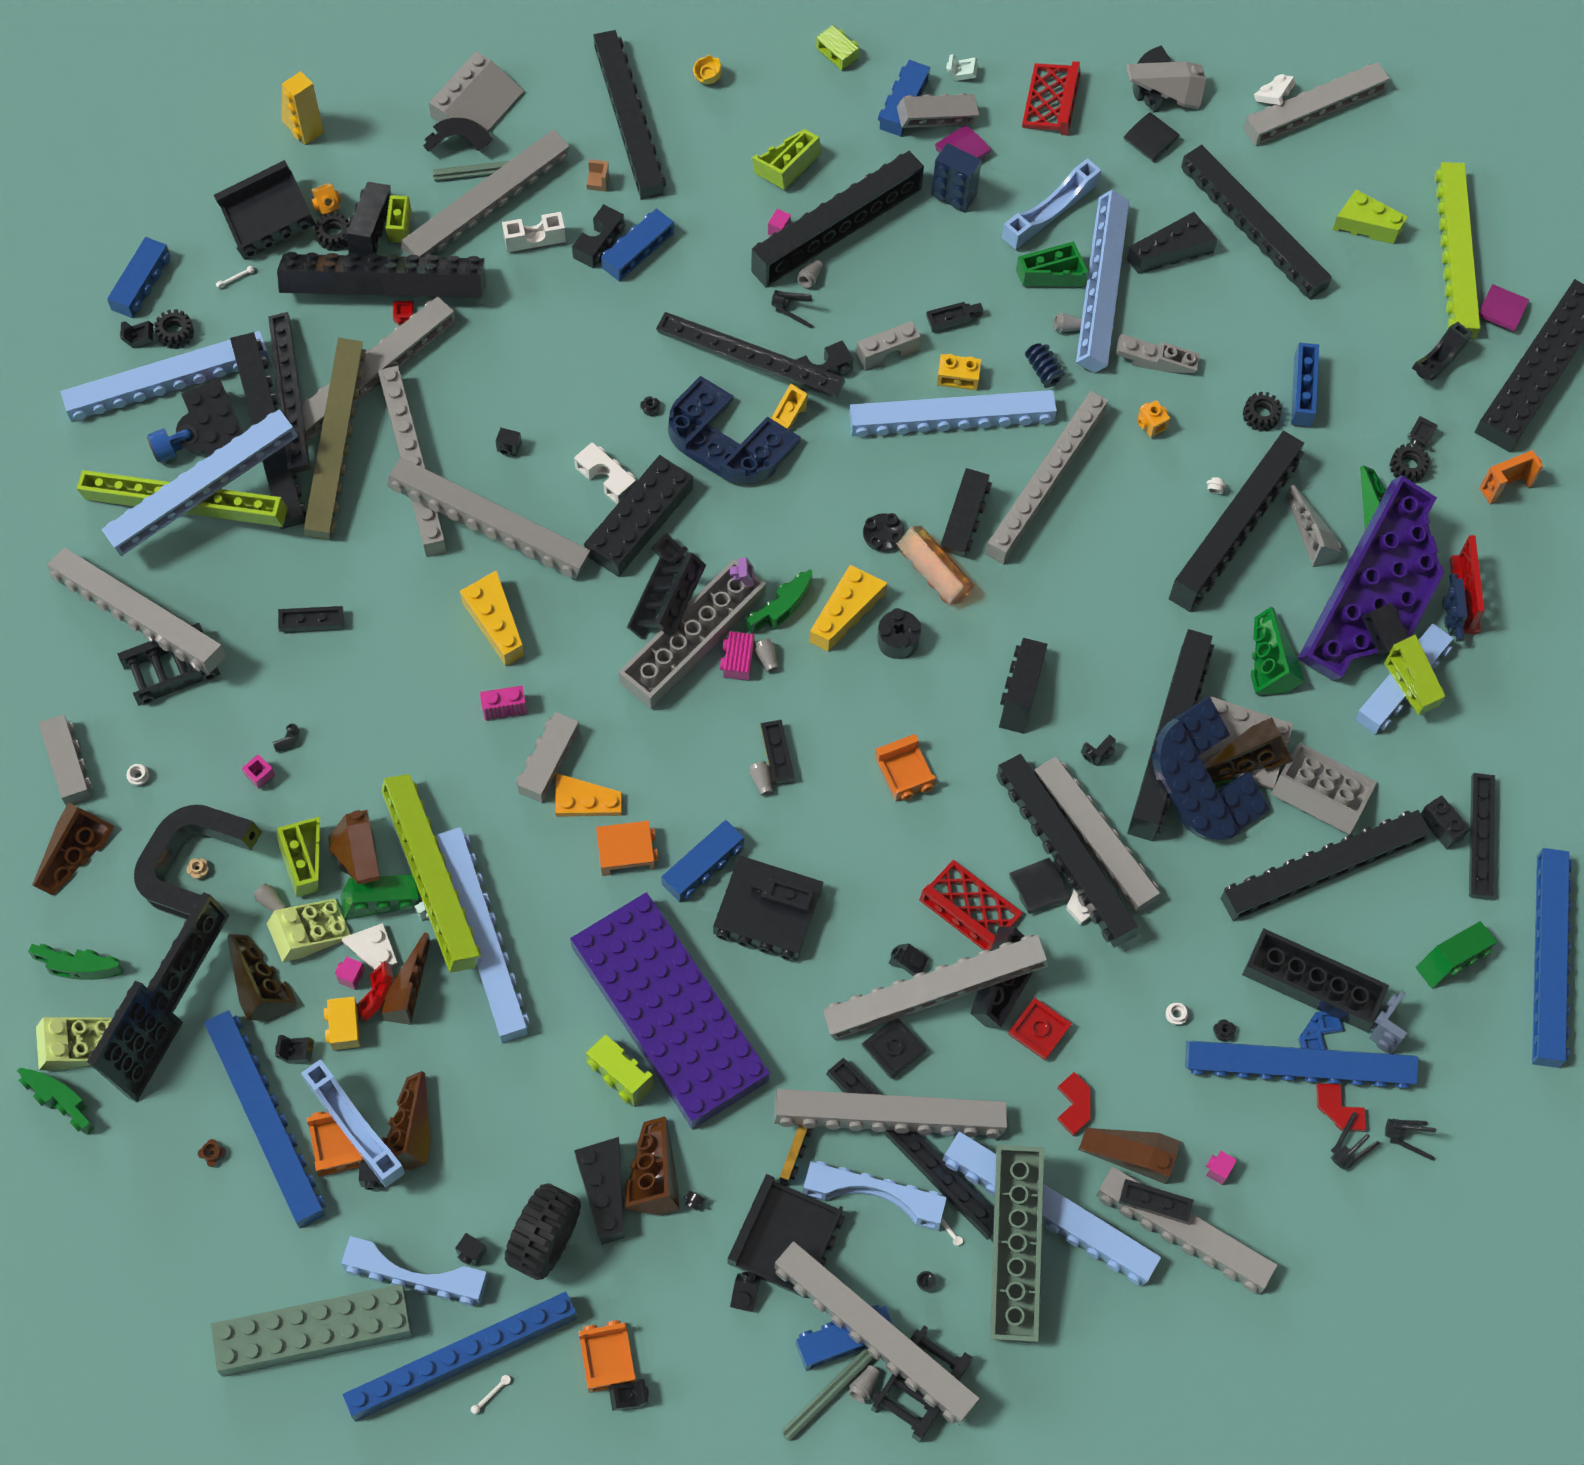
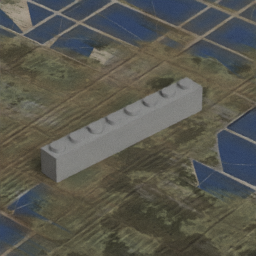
[1244,62,1390,146]
[1034,756,1160,915]
[1096,1166,1277,1294]

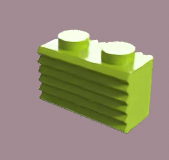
[816,25,859,70]
[385,195,412,243]

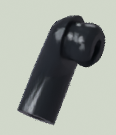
[273,723,300,752]

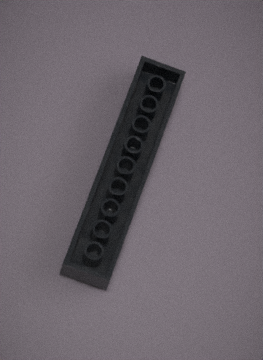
[751,150,924,288]
[277,252,486,297]
[1474,279,1584,452]
[1169,430,1304,612]
[1127,629,1214,841]

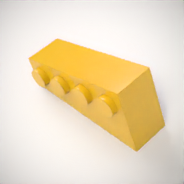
[282,71,324,145]
[809,565,887,651]
[460,571,524,666]

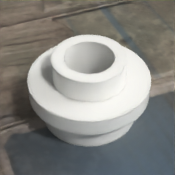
[1206,478,1227,494]
[126,764,149,786]
[1165,1003,1188,1025]

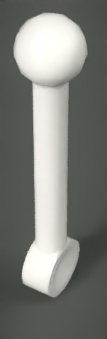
[216,266,255,289]
[941,1218,963,1246]
[471,1375,511,1414]

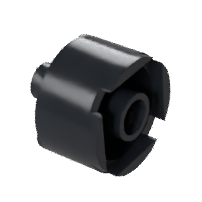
[877,608,921,659]

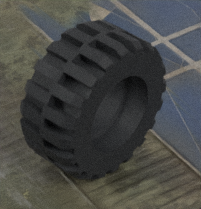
[504,1183,581,1280]

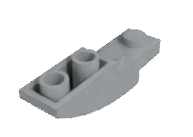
[1116,334,1200,373]

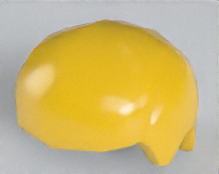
[693,55,722,85]

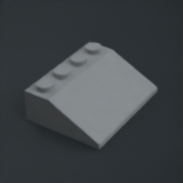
[429,51,524,137]
[1199,696,1293,790]
[1271,742,1377,835]

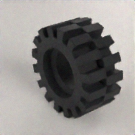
[315,212,350,251]
[154,309,194,349]
[1243,392,1282,432]
[1389,443,1430,483]

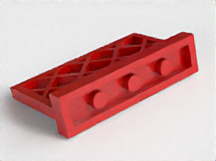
[1022,61,1081,135]
[1449,535,1485,634]
[919,860,1023,950]

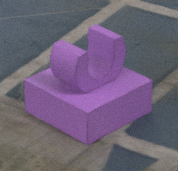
[730,557,754,587]

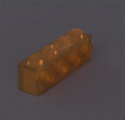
[896,526,975,604]

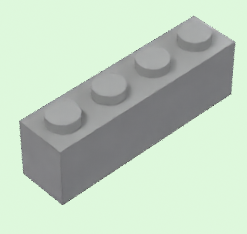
[897,93,979,128]
[516,712,580,803]
[39,714,93,806]

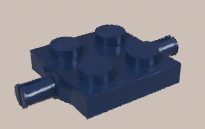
[1442,574,1467,642]

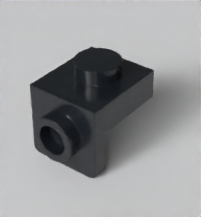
[120,320,154,348]
[1407,416,1438,448]
[651,533,688,565]
[1081,734,1116,766]
[889,943,929,976]
[275,1035,314,1064]
[730,1272,760,1312]
[609,1379,649,1411]

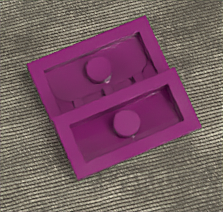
[935,125,991,159]
[1479,284,1529,332]

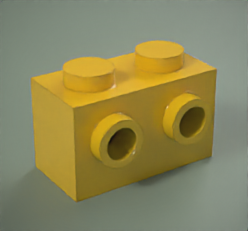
[937,354,981,391]
[324,996,360,1050]

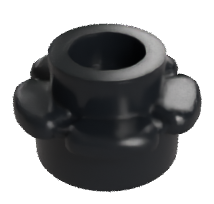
[640,396,660,416]
[1213,1019,1236,1041]
[684,1191,706,1211]

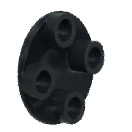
[863,513,905,552]

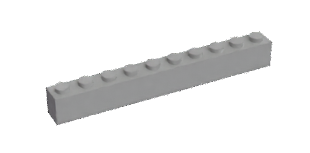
[401,129,569,257]
[302,296,456,442]
[378,366,446,557]
[985,391,1108,565]
[387,457,590,579]
[47,547,226,675]
[823,935,1049,1040]
[774,1089,1007,1138]
[774,1241,979,1425]

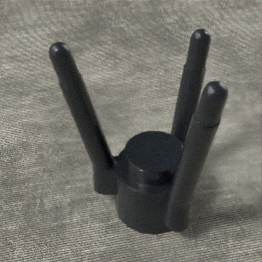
[771,290,813,328]
[1330,1112,1380,1170]
[1385,1118,1437,1160]

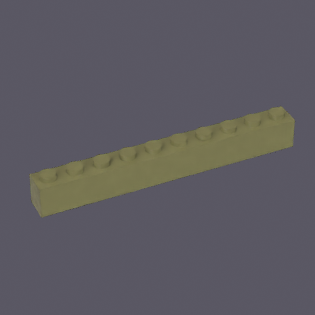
[304,337,366,540]

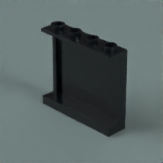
[214,160,316,260]
[713,855,823,961]
[728,1174,845,1298]

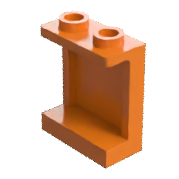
[1479,450,1543,504]
[875,733,937,801]
[596,820,658,876]
[306,1112,365,1177]
[579,1320,636,1393]

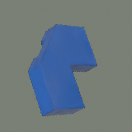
[1298,1011,1343,1049]

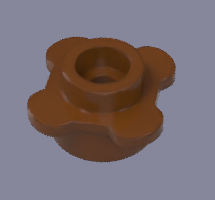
[198,1139,226,1167]

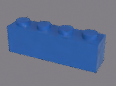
[878,60,930,137]
[601,208,674,282]
[107,237,171,318]
[1291,342,1319,427]
[661,820,744,902]
[796,1305,893,1371]

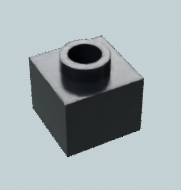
[495,427,522,457]
[359,1163,384,1191]
[455,1233,487,1266]

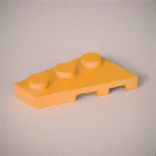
[555,773,622,817]

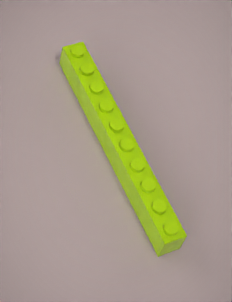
[1434,162,1480,340]
[76,470,288,527]
[381,774,481,973]

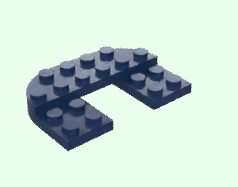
[668,375,801,483]
[1152,697,1270,840]

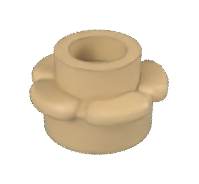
[186,858,209,879]

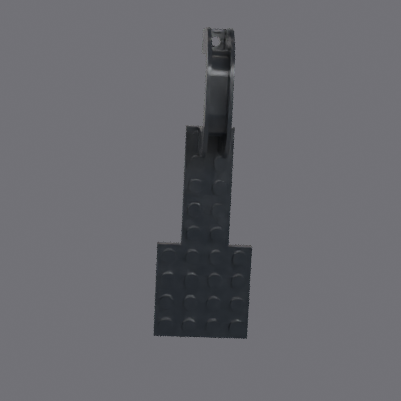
[87,805,262,1102]

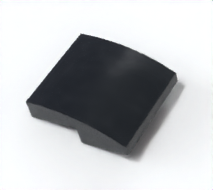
[1123,112,1180,162]
[1009,857,1069,914]

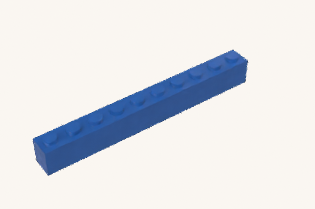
[1532,848,1572,1068]
[204,1010,326,1228]
[1185,1040,1418,1088]
[343,1291,577,1421]

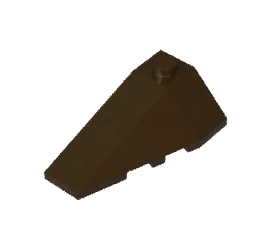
[227,934,298,1021]

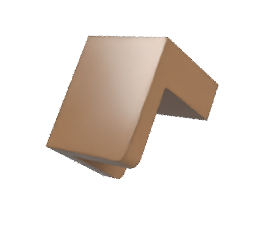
[587,159,609,192]

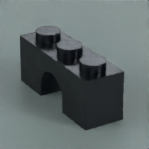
[572,204,625,268]
[793,340,854,390]

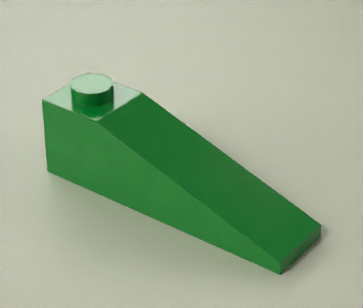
[1360,465,1386,530]

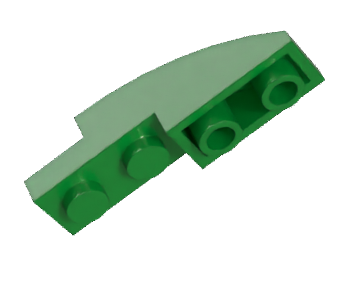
[746,569,813,634]
[28,944,124,980]
[17,1068,94,1135]

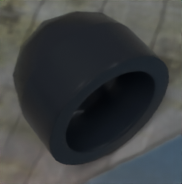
[917,1271,936,1292]

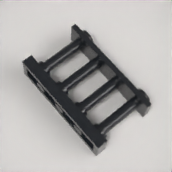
[627,553,706,639]
[117,623,220,706]
[870,1325,973,1443]

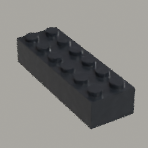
[584,455,693,577]
[1242,928,1389,1032]

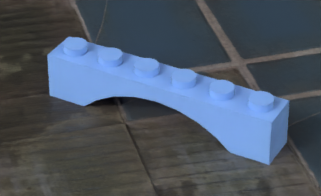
[1002,158,1101,250]
[301,1059,405,1188]
[803,1161,947,1231]
[341,1236,488,1306]

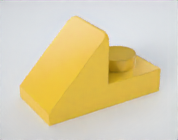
[771,384,809,430]

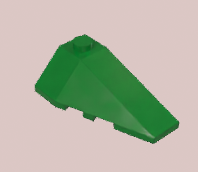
[1251,606,1305,695]

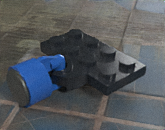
[147,378,243,464]

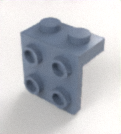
[1369,991,1407,1054]

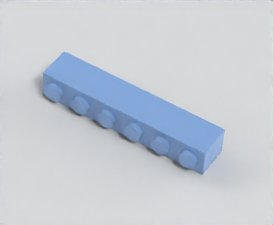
[1354,624,1454,734]

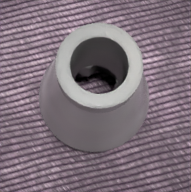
[797,260,823,288]
[1054,313,1082,333]
[754,639,779,672]
[749,761,773,795]
[253,883,287,912]
[848,1365,880,1403]

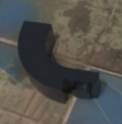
[1132,45,1171,113]
[423,117,495,152]
[1412,322,1473,381]

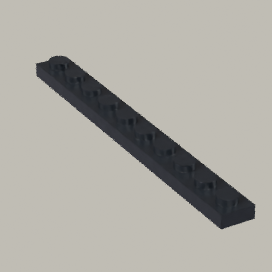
[268,312,311,474]
[656,312,846,399]
[826,1057,994,1240]

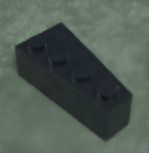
[344,182,391,256]
[1127,212,1218,274]
[940,468,992,557]
[999,638,1048,734]
[970,927,1034,1028]
[574,1137,624,1245]

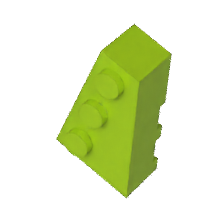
[752,129,822,190]
[1332,189,1408,244]
[1384,634,1445,716]
[277,816,320,897]
[586,1034,654,1107]

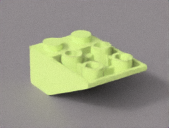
[267,898,351,962]
[36,1017,112,1070]

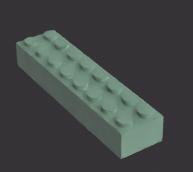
[990,1145,1044,1342]
[211,1284,413,1377]

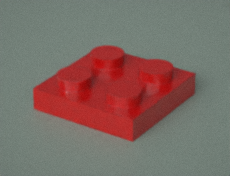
[1008,997,1072,1061]

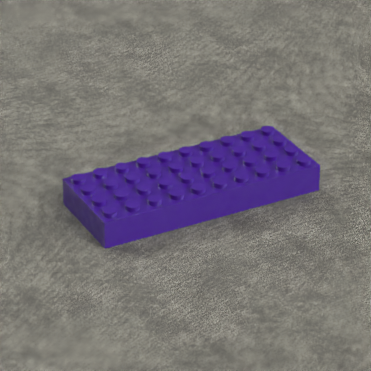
[570,892,770,1130]

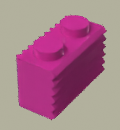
[720,631,755,680]
[480,685,527,721]

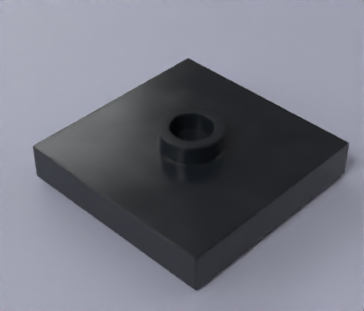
[862,1018,926,1079]

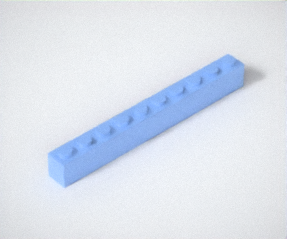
[1076,190,1129,373]
[60,331,270,422]
[849,390,1057,437]
[101,409,298,556]
[436,827,530,1043]
[942,1132,1161,1285]

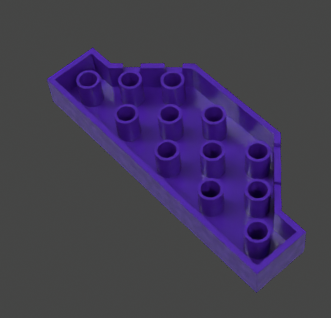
[1297,476,1444,681]

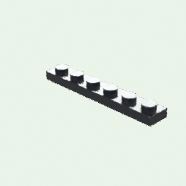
[1469,773,1495,899]

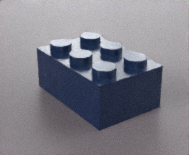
[931,143,982,212]

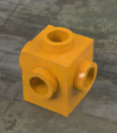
[311,183,342,216]
[1137,400,1171,438]

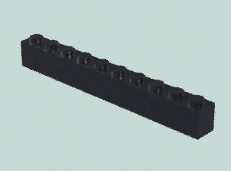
[593,30,666,200]
[1181,144,1332,299]
[230,332,307,529]
[996,753,1139,948]
[1220,810,1431,921]

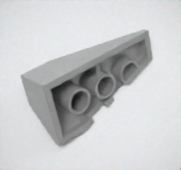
[1126,61,1206,110]
[1287,485,1342,567]

